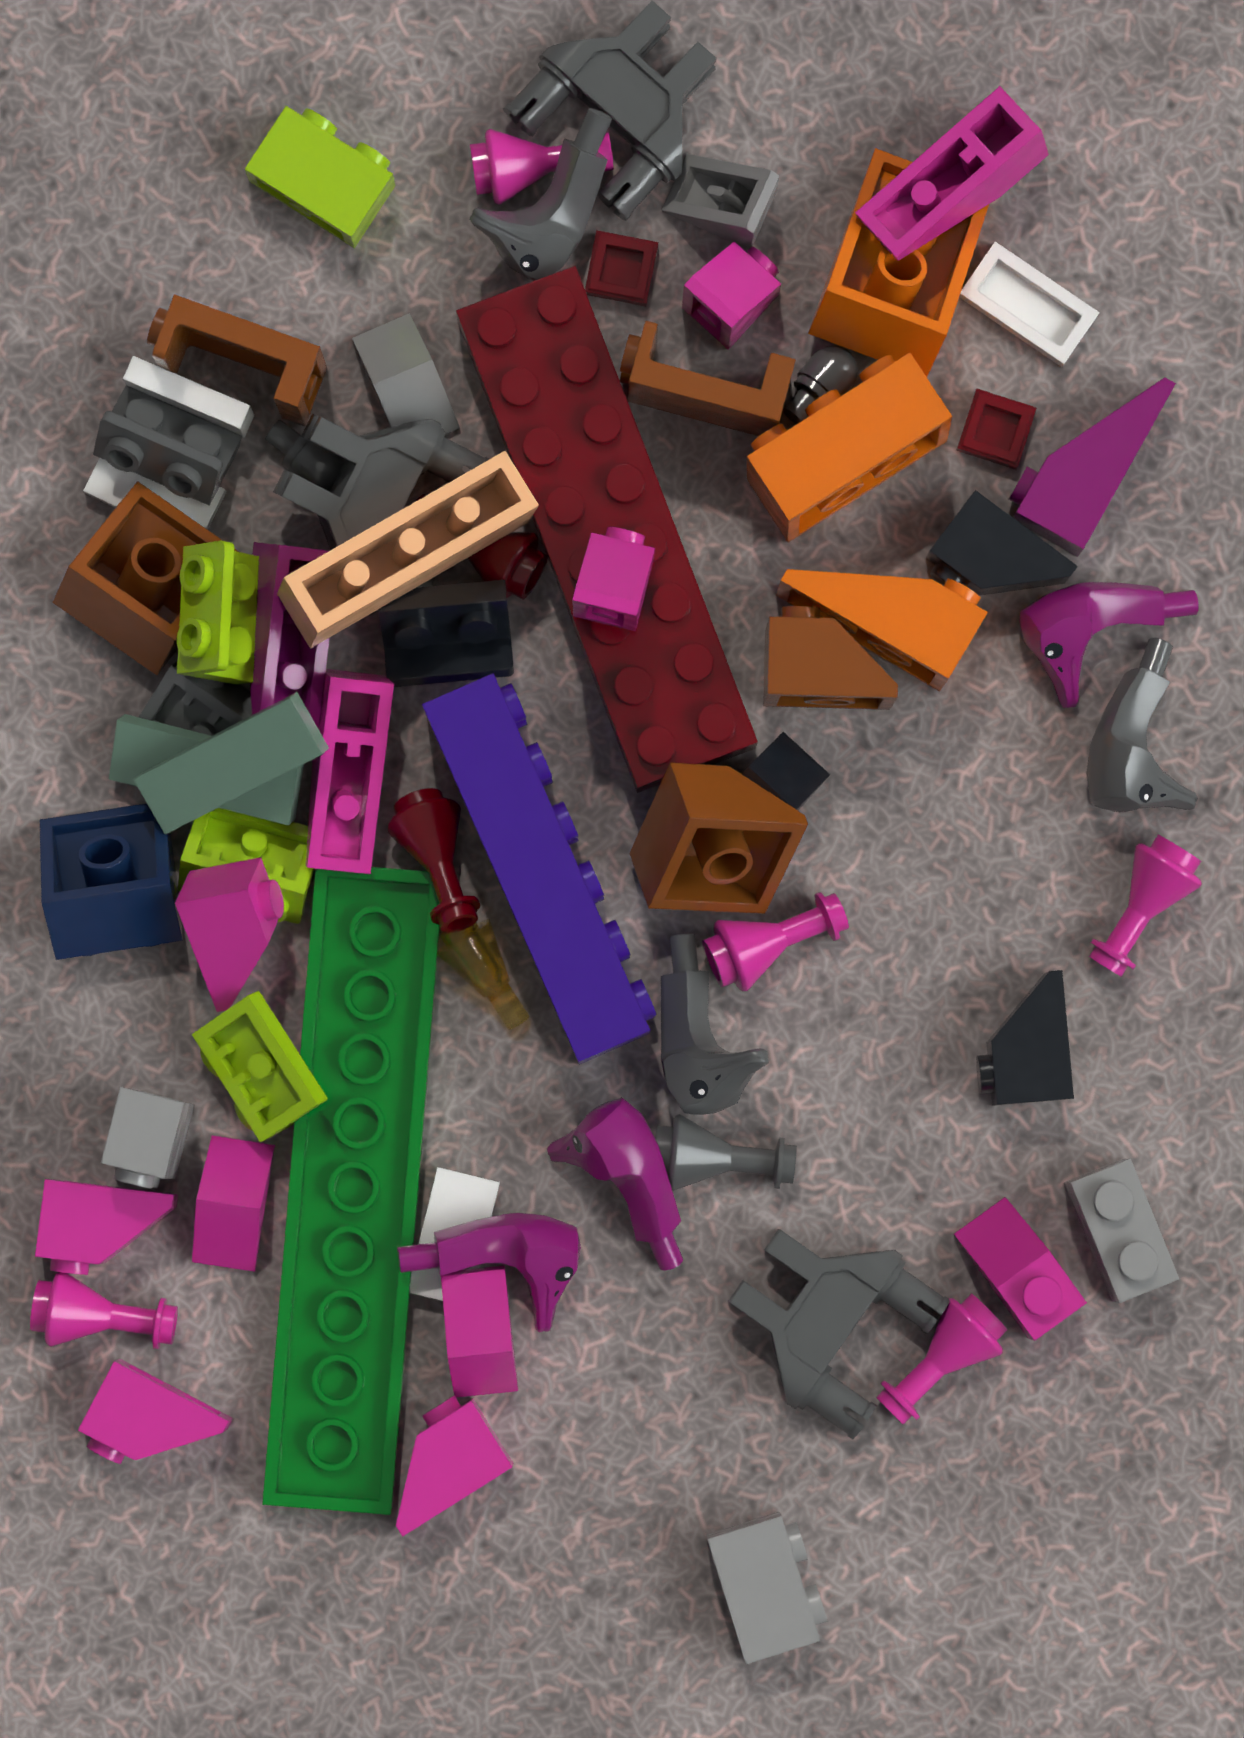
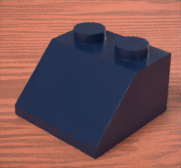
[40,803,183,960]

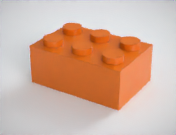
[747,353,952,543]

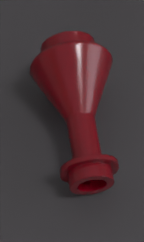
[416,494,548,600]
[388,788,480,933]

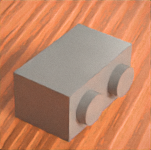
[101,1087,195,1189]
[1064,1158,1180,1303]
[706,1512,828,1664]

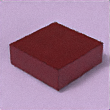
[585,230,659,307]
[956,389,1037,470]

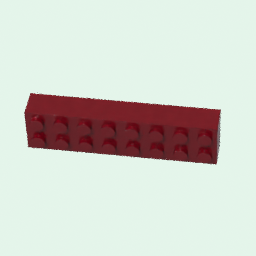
[456,265,758,793]

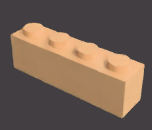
[277,451,539,649]

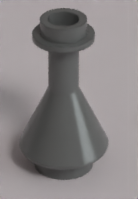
[655,1114,797,1191]

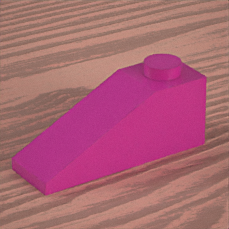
[855,86,1049,261]
[306,669,394,874]

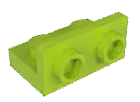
[177,540,259,685]
[178,808,315,924]
[191,990,328,1143]

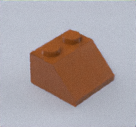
[52,481,239,675]
[763,606,898,710]
[629,763,808,914]

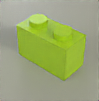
[245,106,396,249]

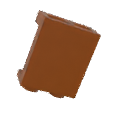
[147,294,327,427]
[620,321,796,437]

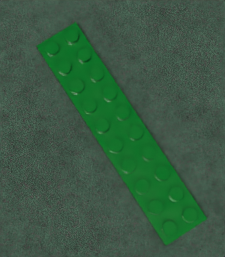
[262,867,440,1515]

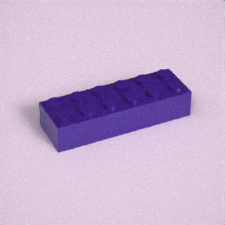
[422,673,657,1065]

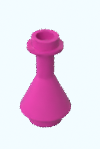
[470,129,614,205]
[1089,834,1202,977]
[702,892,849,991]
[30,1272,178,1349]
[876,1293,1008,1425]

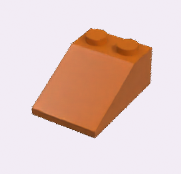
[808,148,989,377]
[776,569,988,692]

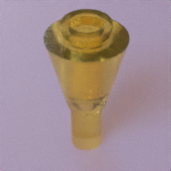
[437,919,530,1030]

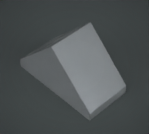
[662,154,779,249]
[352,313,460,435]

